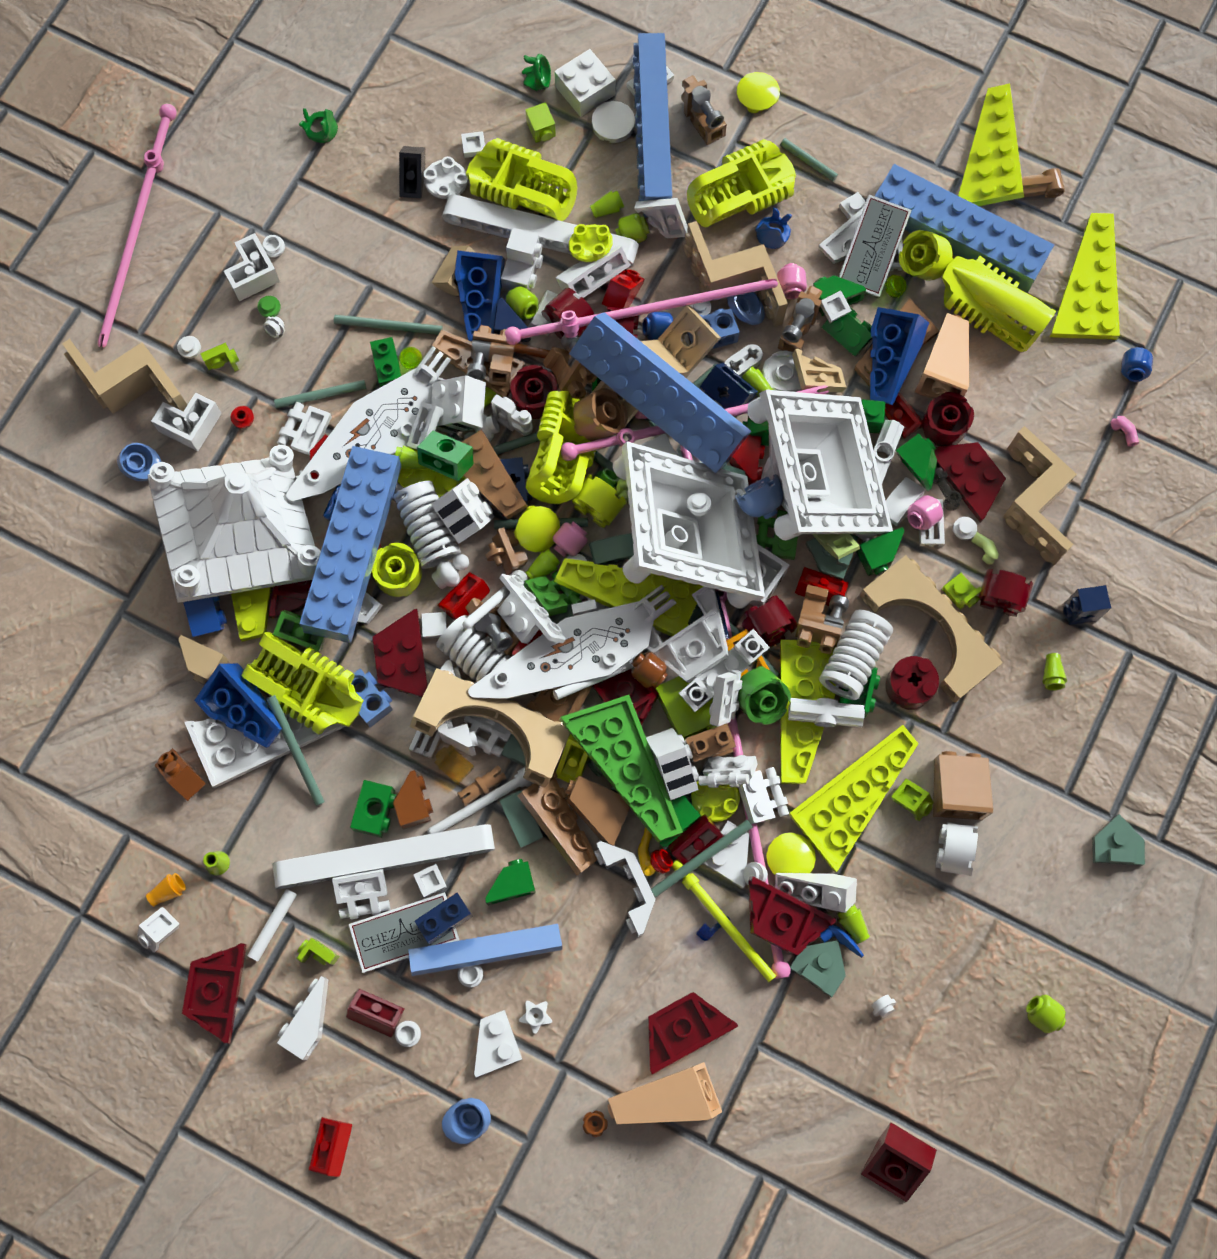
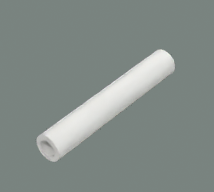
[247,889,297,961]

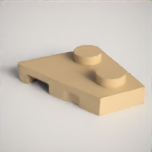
[792,349,846,393]

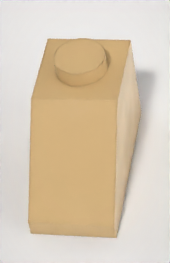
[179,635,229,685]

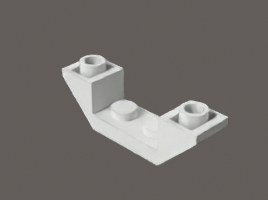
[679,629,770,712]
[438,659,478,756]
[594,841,655,937]

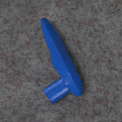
[819,924,864,958]

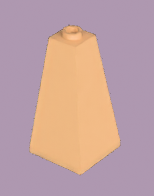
[915,313,969,399]
[608,1062,722,1124]

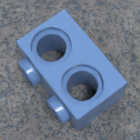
[688,308,740,349]
[351,668,393,728]

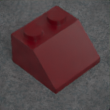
[861,1122,937,1202]

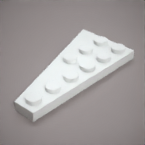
[184,713,346,788]

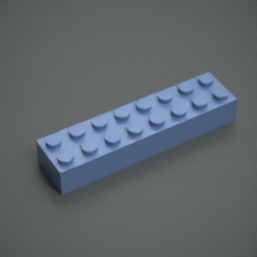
[633,33,672,218]
[874,164,1054,293]
[569,312,751,473]
[300,446,401,643]

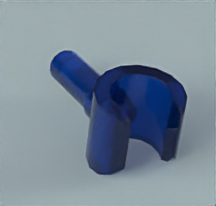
[696,916,731,941]

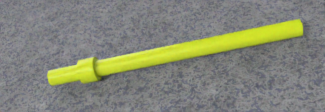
[671,860,776,983]

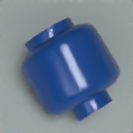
[642,312,674,340]
[1121,347,1153,382]

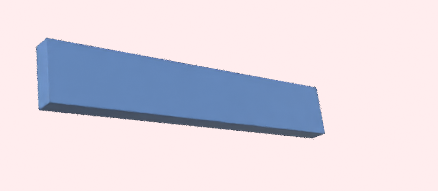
[408,924,562,976]

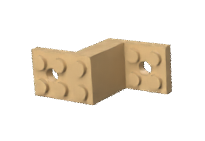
[684,221,788,327]
[592,305,721,423]
[62,339,187,414]
[1003,426,1077,565]

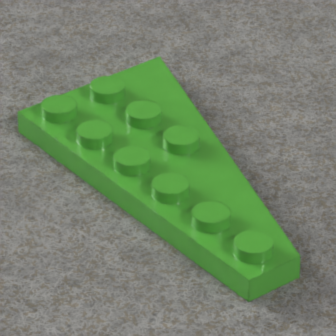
[559,695,683,842]

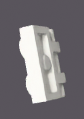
[491,394,533,436]
[277,402,332,456]
[709,670,743,726]
[464,716,512,757]
[699,755,758,788]
[738,767,789,825]
[332,869,390,920]

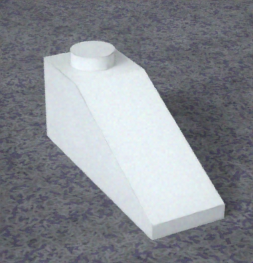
[555,246,631,299]

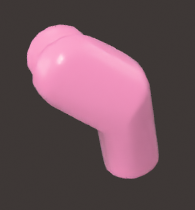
[1110,416,1139,447]

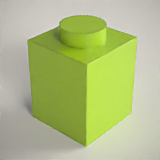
[525,102,556,143]

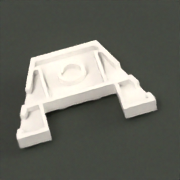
[647,586,729,683]

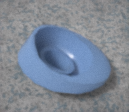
[727,292,765,325]
[117,443,162,481]
[442,1098,491,1144]

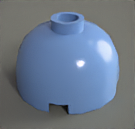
[735,474,783,519]

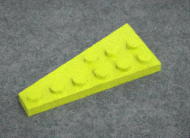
[780,640,836,784]

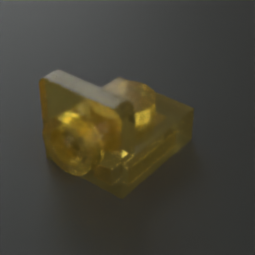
[434,744,474,785]

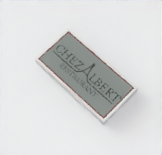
[839,195,911,298]
[349,892,460,973]

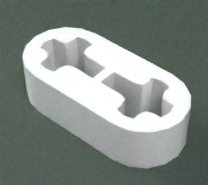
[725,344,763,377]

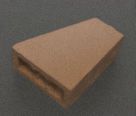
[565,776,630,846]

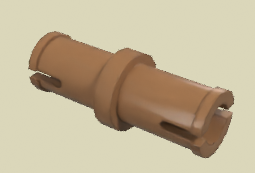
[457,765,506,806]

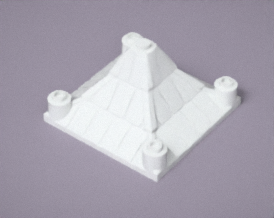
[747,390,893,541]
[613,441,765,609]
[148,445,321,603]

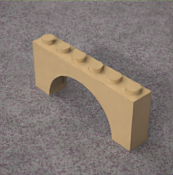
[860,555,1003,703]
[409,668,570,788]

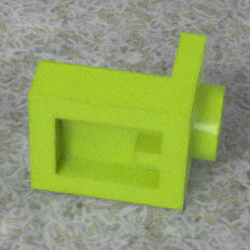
[200,342,240,372]
[942,573,981,610]
[891,778,934,821]
[296,938,340,966]

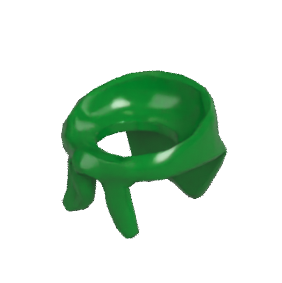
[522,54,551,91]
[299,108,338,143]

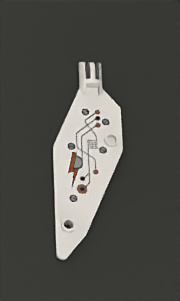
[286,346,451,501]
[468,585,676,699]

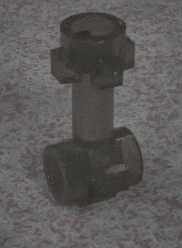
[932,468,962,511]

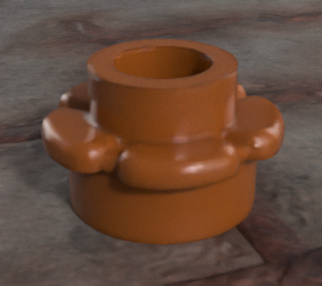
[582,1110,608,1137]

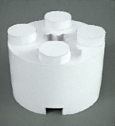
[935,822,978,876]

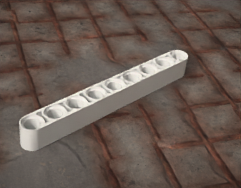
[442,194,639,268]
[272,824,495,889]

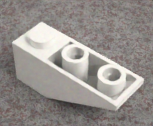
[775,873,857,913]
[277,976,329,1060]

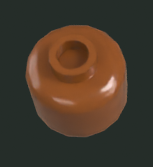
[631,652,667,688]

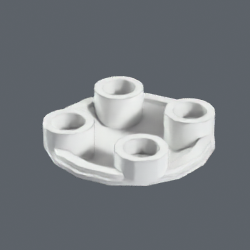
[424,157,468,199]

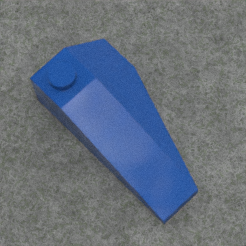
[455,250,505,342]
[870,307,929,405]
[194,663,282,748]

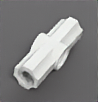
[873,420,904,484]
[788,698,865,728]

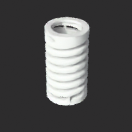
[393,481,461,569]
[819,610,893,700]
[436,615,511,683]

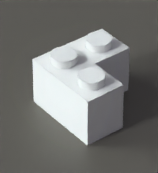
[501,228,543,291]
[224,233,280,302]
[151,393,222,451]

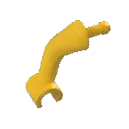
[637,827,655,876]

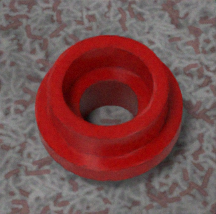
[230,406,254,429]
[650,849,673,874]

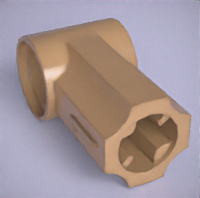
[1022,168,1065,198]

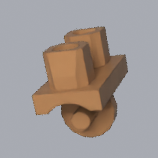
[485,527,528,575]

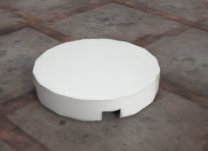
[592,101,635,143]
[762,351,801,392]

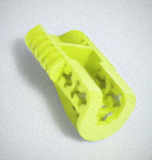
[466,138,577,221]
[687,139,796,228]
[942,256,1056,352]
[526,391,596,504]
[242,632,364,735]

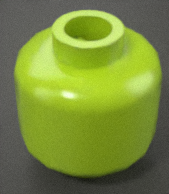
[615,213,650,243]
[505,286,538,321]
[1026,995,1066,1033]

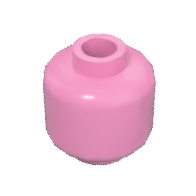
[777,263,807,299]
[907,495,943,530]
[553,521,588,557]

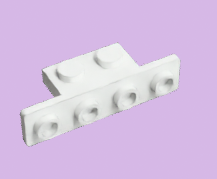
[497,574,566,644]

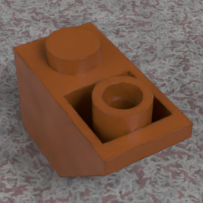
[155,748,206,801]
[393,770,434,830]

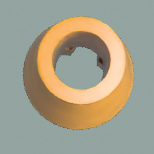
[146,873,186,907]

